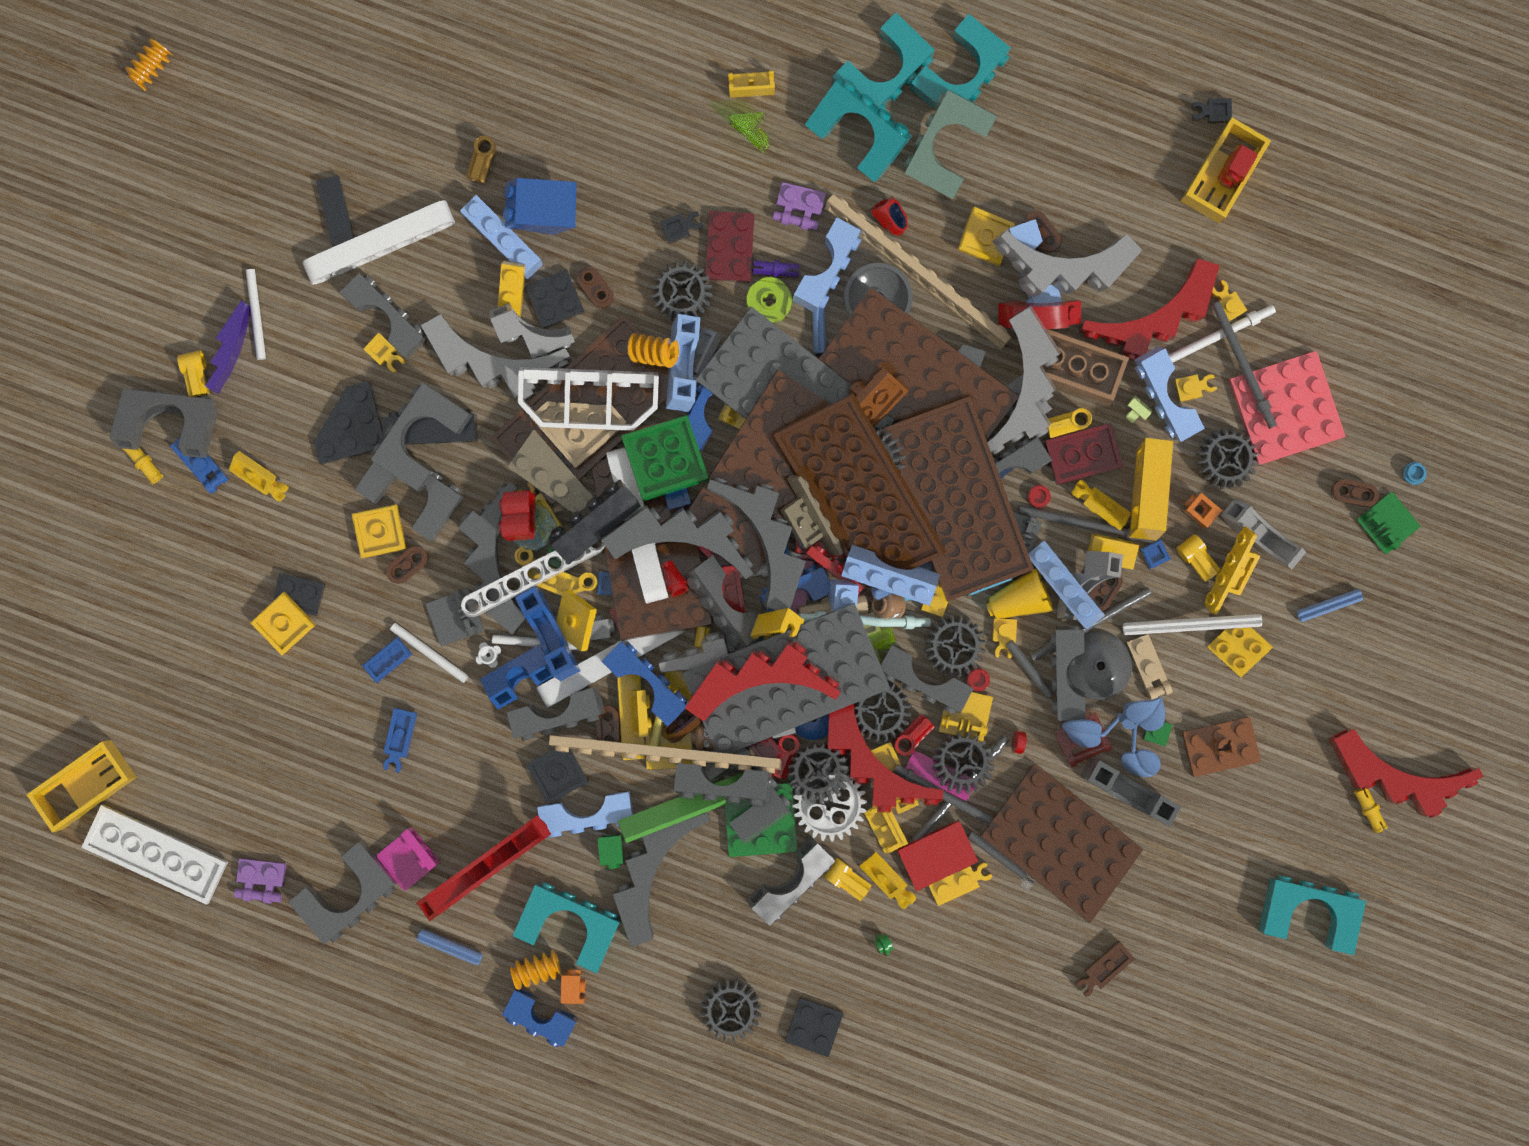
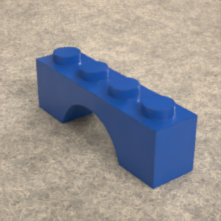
[685,384,712,451]
[515,587,581,682]
[601,642,687,727]

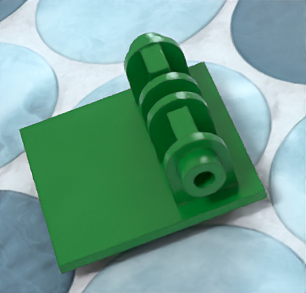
[1357,491,1421,555]

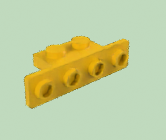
[1204,526,1260,615]
[617,674,651,760]

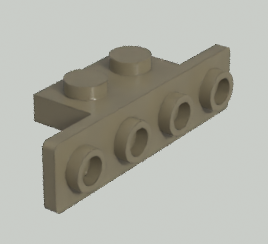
[780,475,843,556]

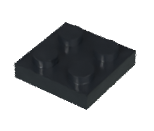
[525,269,585,329]
[526,749,589,805]
[785,997,844,1057]

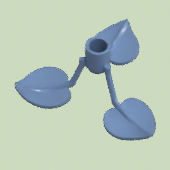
[1062,697,1165,777]

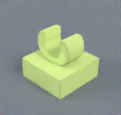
[1126,395,1152,423]

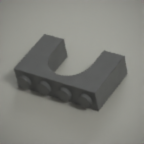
[371,383,472,491]
[110,388,218,459]
[355,458,464,543]
[702,746,791,844]
[1080,757,1181,827]
[288,840,397,944]

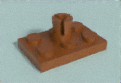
[849,368,908,428]
[1182,717,1261,777]

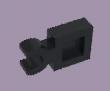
[1191,98,1232,123]
[660,211,703,244]

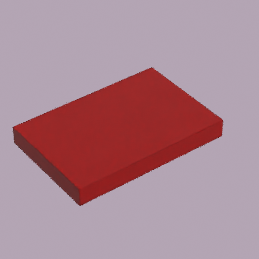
[897,820,978,891]

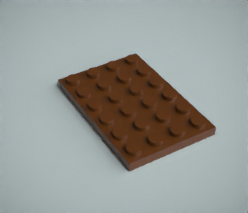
[980,764,1143,923]

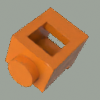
[1183,493,1222,529]
[561,968,586,1004]

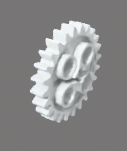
[793,767,867,842]

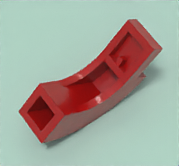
[998,300,1081,329]

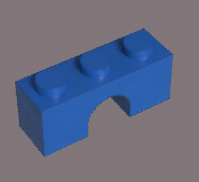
[758,565,830,613]
[480,644,554,710]
[502,988,578,1047]

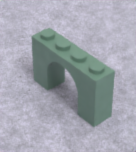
[904,90,998,199]

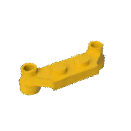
[515,547,598,596]

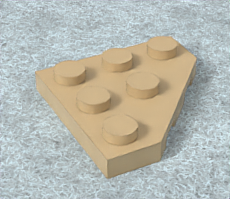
[530,401,627,468]

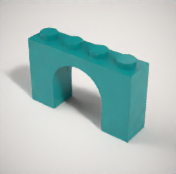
[832,13,935,110]
[910,13,1011,111]
[805,78,912,183]
[1258,875,1366,955]
[513,881,621,973]

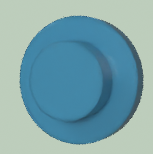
[1403,462,1427,485]

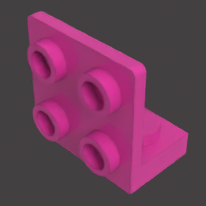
[377,827,441,891]

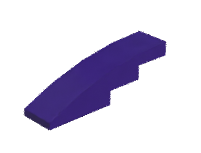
[205,300,251,394]

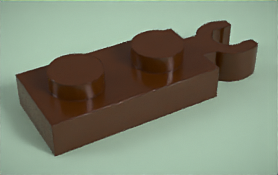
[1075,940,1135,997]

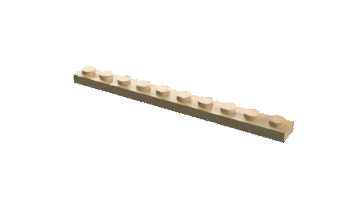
[824,195,1011,350]
[549,736,782,774]

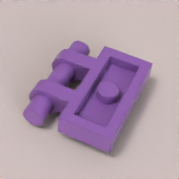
[773,182,826,230]
[234,858,287,904]

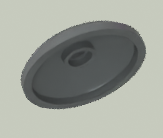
[844,263,913,316]
[1067,632,1132,700]

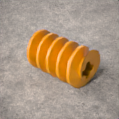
[125,38,173,91]
[628,333,679,368]
[510,949,562,990]

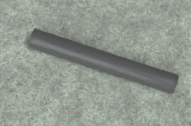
[1005,640,1054,698]
[967,831,1027,879]

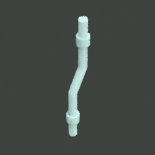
[798,611,931,629]

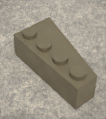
[508,430,593,513]

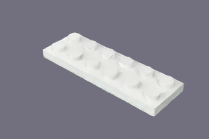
[81,805,228,905]

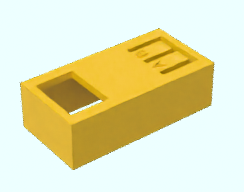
[1180,117,1271,224]
[1129,438,1173,541]
[27,740,137,833]

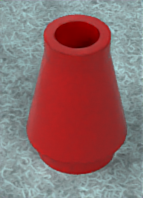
[660,561,688,597]

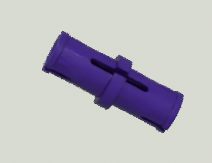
[753,260,799,278]

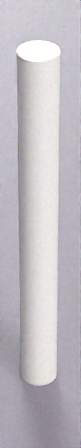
[246,269,266,360]
[390,623,469,683]
[492,634,580,651]

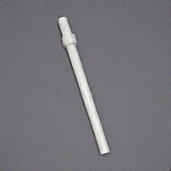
[1169,305,1276,363]

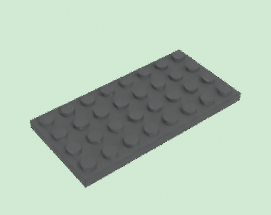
[695,307,895,431]
[682,602,890,754]

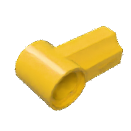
[177,350,210,398]
[1047,408,1092,439]
[1176,534,1220,582]
[823,857,872,901]

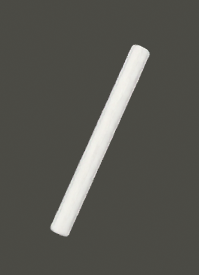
[1122,614,1262,635]

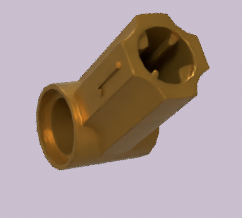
[466,135,497,184]

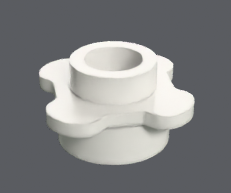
[476,642,501,668]

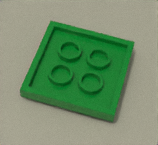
[621,415,709,501]
[725,783,797,857]

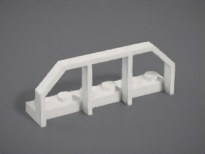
[518,367,659,431]

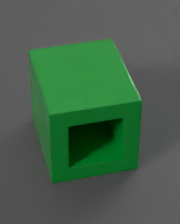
[597,834,625,869]

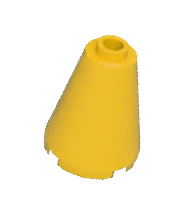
[986,568,1053,619]

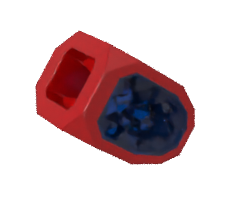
[870,196,908,236]

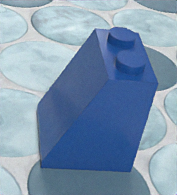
[503,178,577,235]

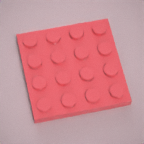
[1229,351,1346,466]

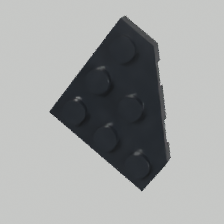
[314,381,383,465]

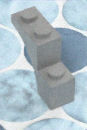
[489,303,575,359]
[1221,498,1306,570]
[1057,551,1123,620]

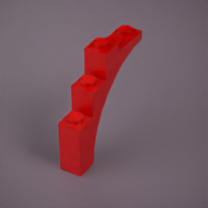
[1079,259,1220,362]
[685,640,841,721]
[828,704,943,813]
[1328,728,1484,818]
[416,815,551,922]

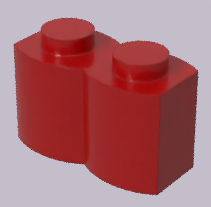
[1217,145,1257,189]
[498,490,536,541]

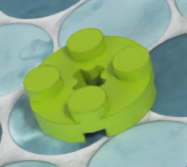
[747,277,792,323]

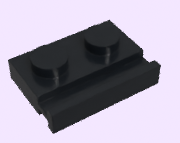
[273,573,326,616]

